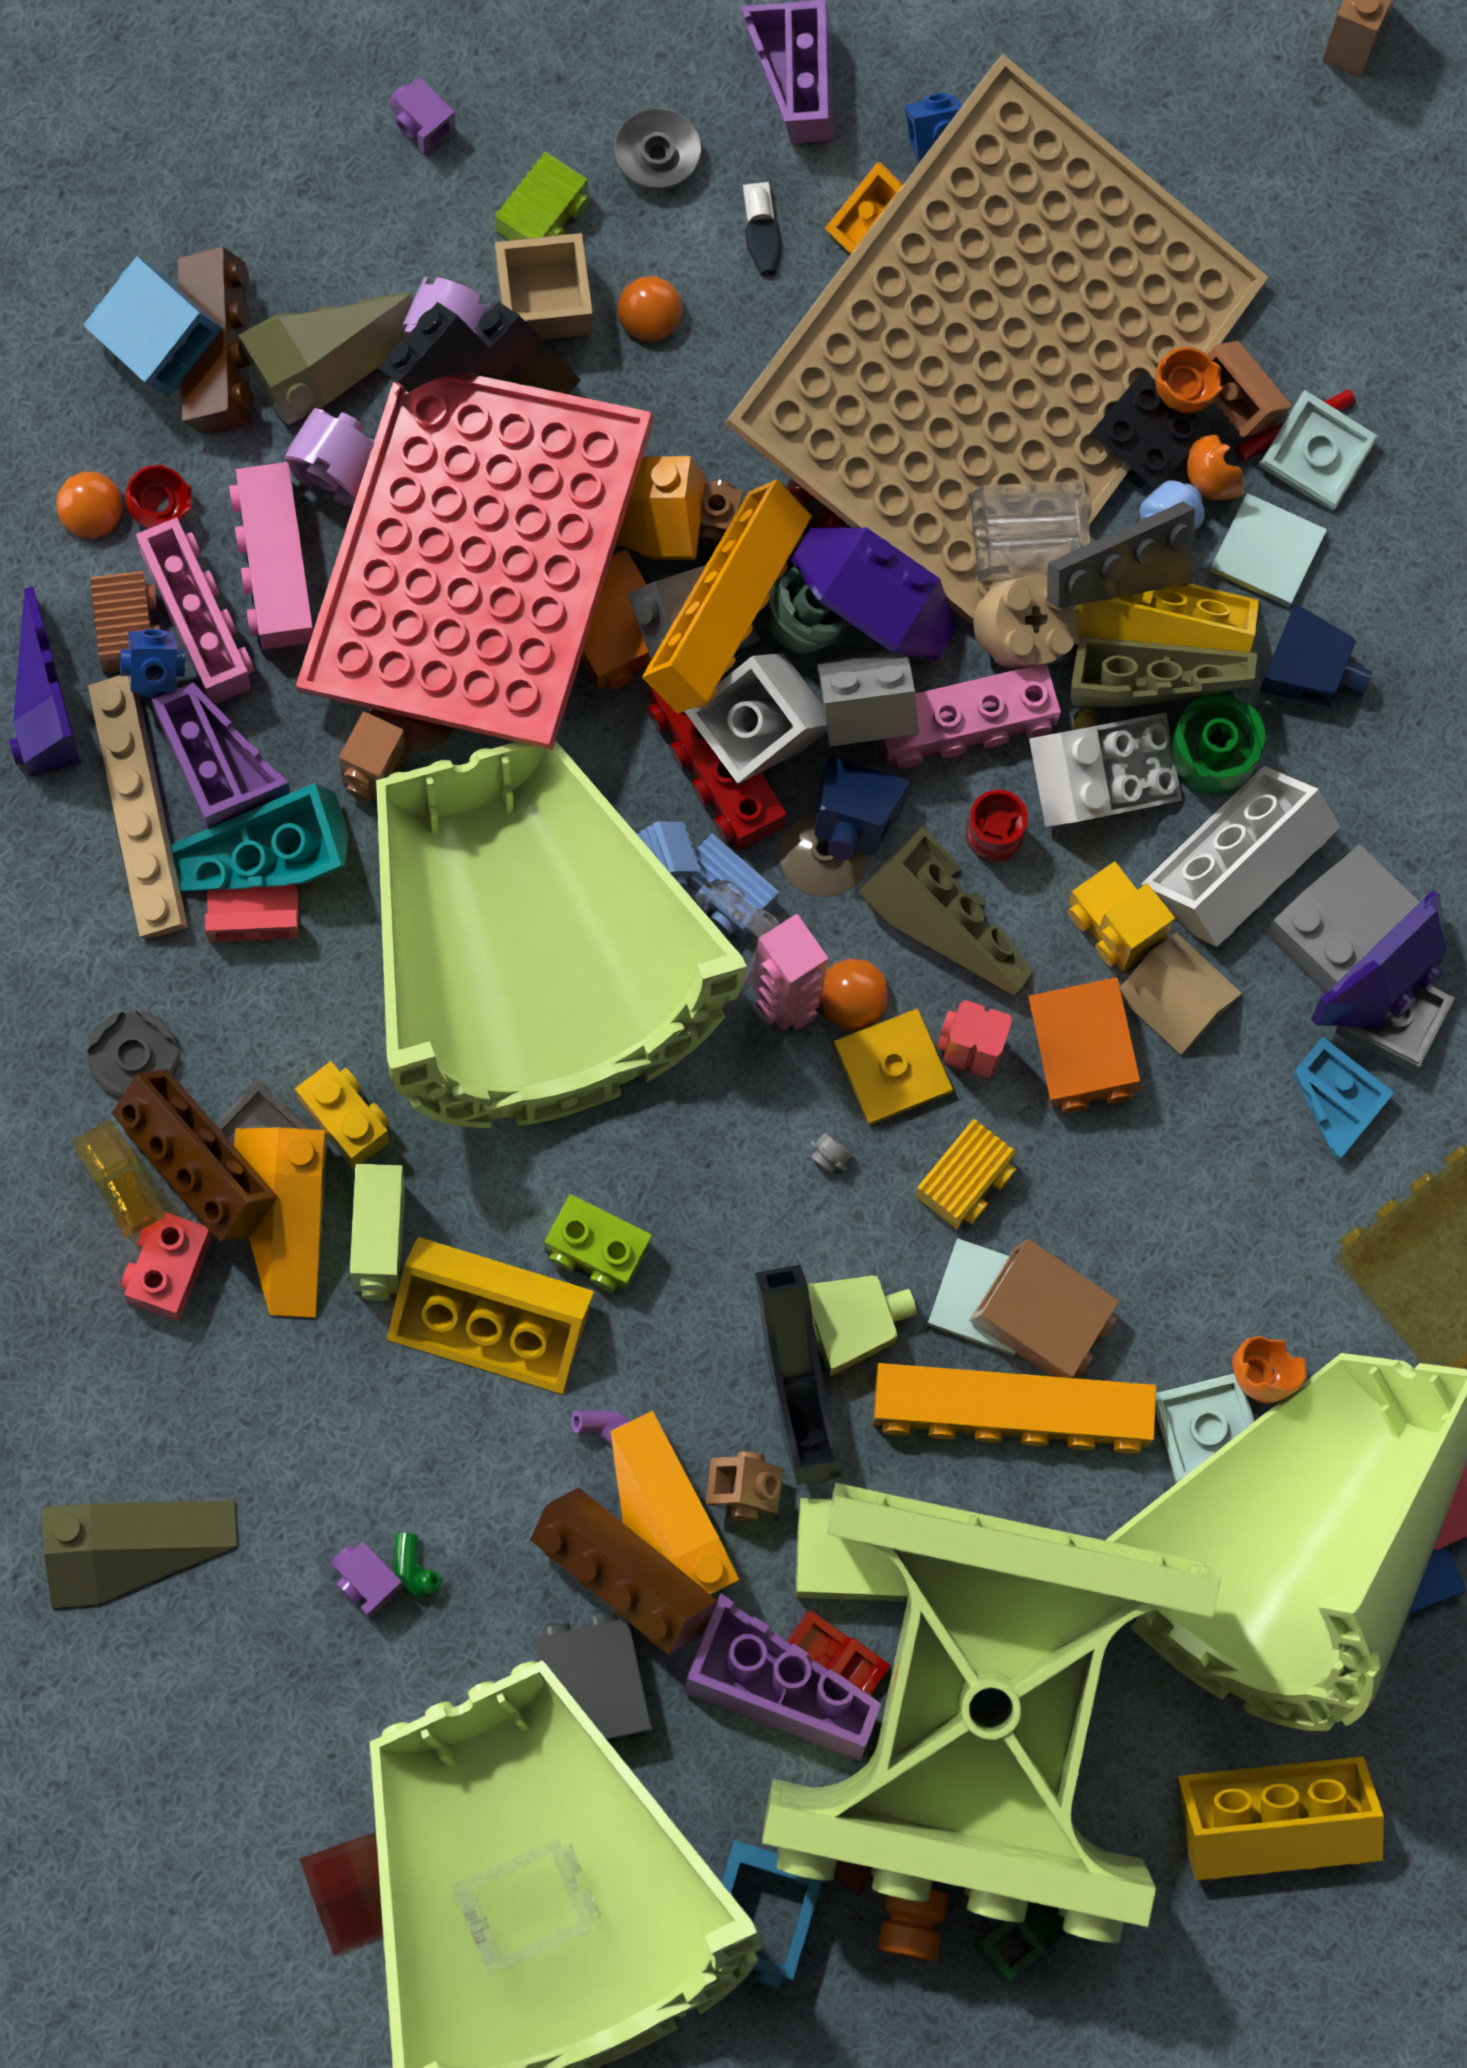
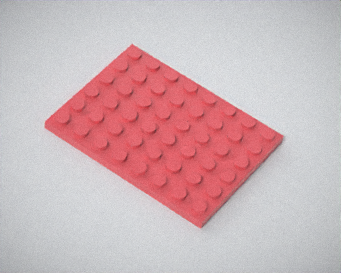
[296,373,654,750]

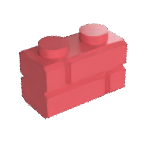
[936,1000,1012,1079]

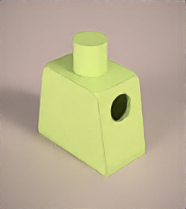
[808,1276,917,1376]

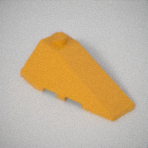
[234,1127,328,1318]

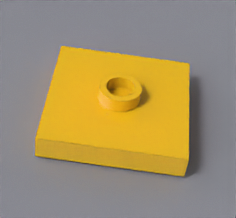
[833,1008,953,1126]

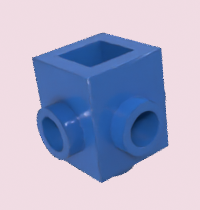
[904,93,962,159]
[120,629,185,697]

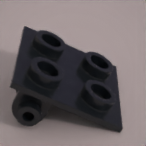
[1089,371,1211,490]

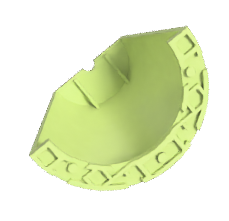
[376,741,747,1128]
[1105,1353,1467,1731]
[370,1660,762,2068]

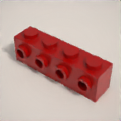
[647,689,786,851]

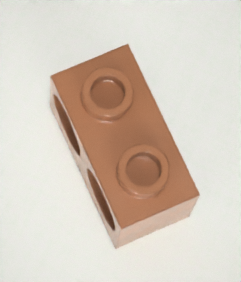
[339,711,407,803]

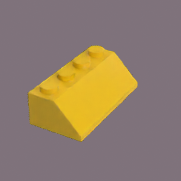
[1074,584,1259,652]
[386,1237,594,1394]
[1178,1756,1384,1880]

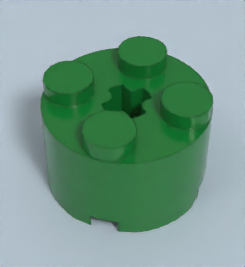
[1171,693,1265,795]

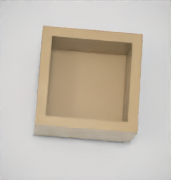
[495,233,593,340]

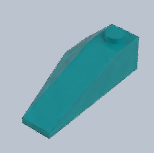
[171,783,349,892]

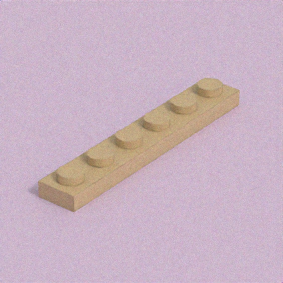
[88,675,188,939]

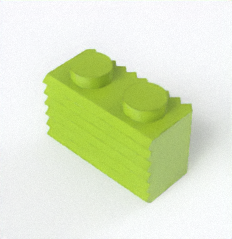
[495,152,590,240]

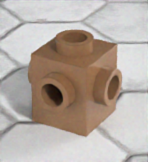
[698,480,743,548]
[706,1452,783,1522]

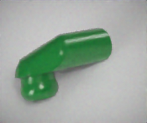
[393,1533,441,1599]

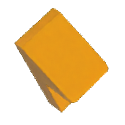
[825,162,903,253]

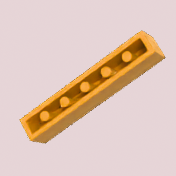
[642,479,812,714]
[872,1363,1156,1454]

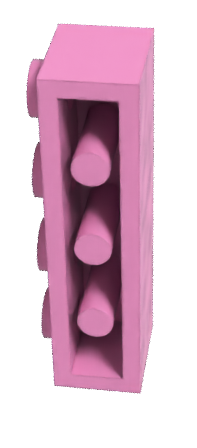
[229,462,313,650]
[136,517,254,705]
[879,663,1061,768]
[752,914,829,1031]

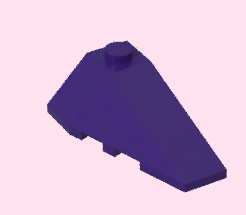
[9,586,81,776]

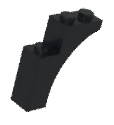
[379,302,581,394]
[755,1265,843,1485]

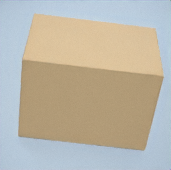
[1120,932,1242,1056]

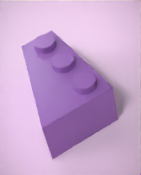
[740,0,834,144]
[152,682,290,829]

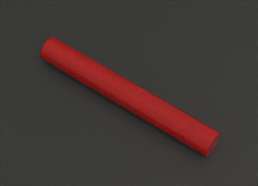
[1235,389,1356,462]

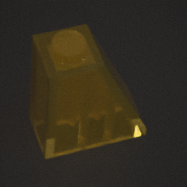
[70,1119,166,1239]

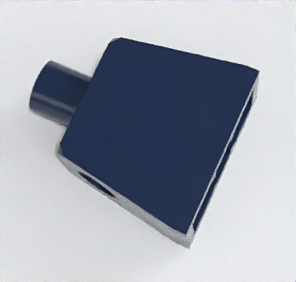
[1260,604,1373,707]
[814,755,910,860]

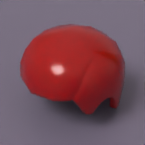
[125,465,192,529]

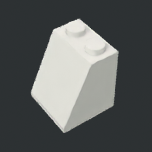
[684,653,827,783]

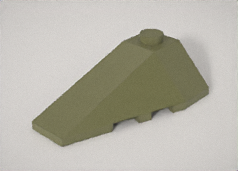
[237,292,413,425]
[1071,636,1258,710]

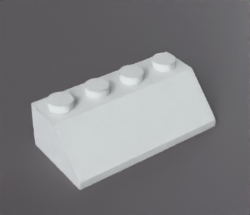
[1141,766,1340,947]

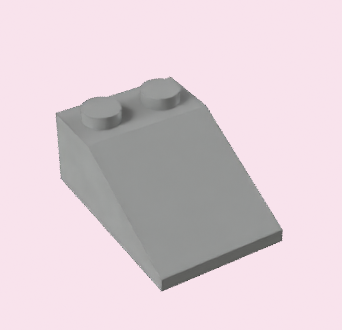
[816,650,919,746]
[1267,845,1420,992]

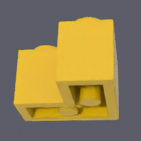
[1068,861,1175,973]

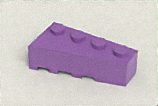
[684,1593,881,1761]

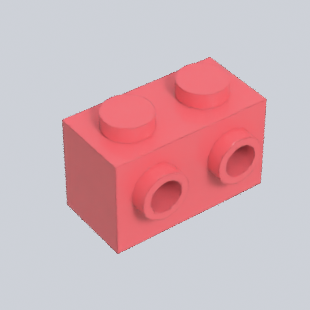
[121,1210,213,1322]

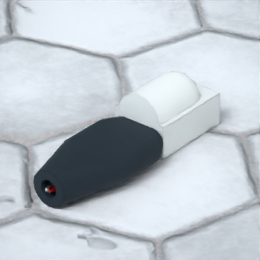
[743,182,782,275]

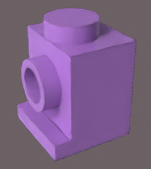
[389,77,456,156]
[330,1541,403,1620]

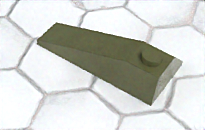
[859,826,1033,996]
[42,1500,237,1609]

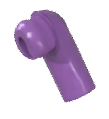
[571,1410,630,1446]

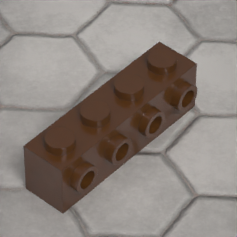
[177,246,253,434]
[111,1069,278,1242]
[530,1487,718,1655]

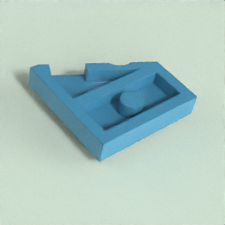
[1293,1037,1395,1162]

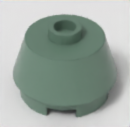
[766,567,850,654]

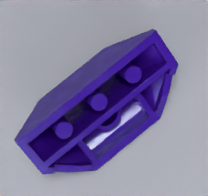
[790,528,956,661]
[1311,889,1447,1027]

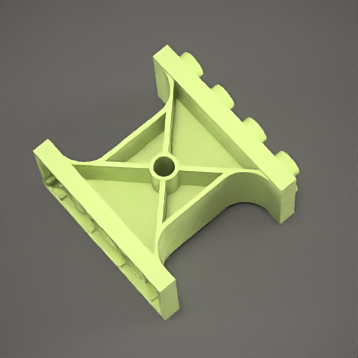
[762,1482,1221,1943]

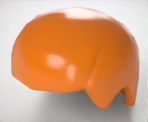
[617,276,684,342]
[1155,346,1223,413]
[1187,435,1244,501]
[56,471,123,539]
[821,958,888,1031]
[1232,1336,1307,1404]

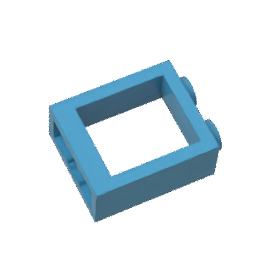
[721,1840,822,1988]

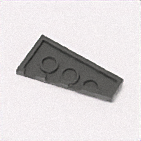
[1047,502,1195,608]

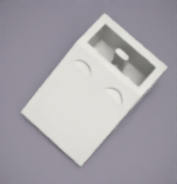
[1029,713,1182,827]

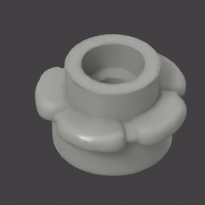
[811,1132,853,1173]

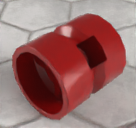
[965,789,1028,862]

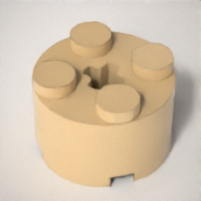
[974,575,1077,668]

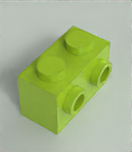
[544,1194,652,1292]

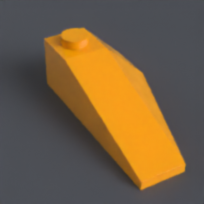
[615,456,706,560]
[610,1411,739,1594]

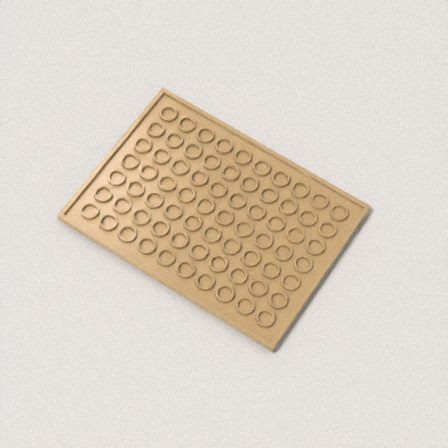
[724,54,1268,626]

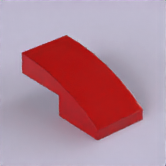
[787,1610,890,1695]

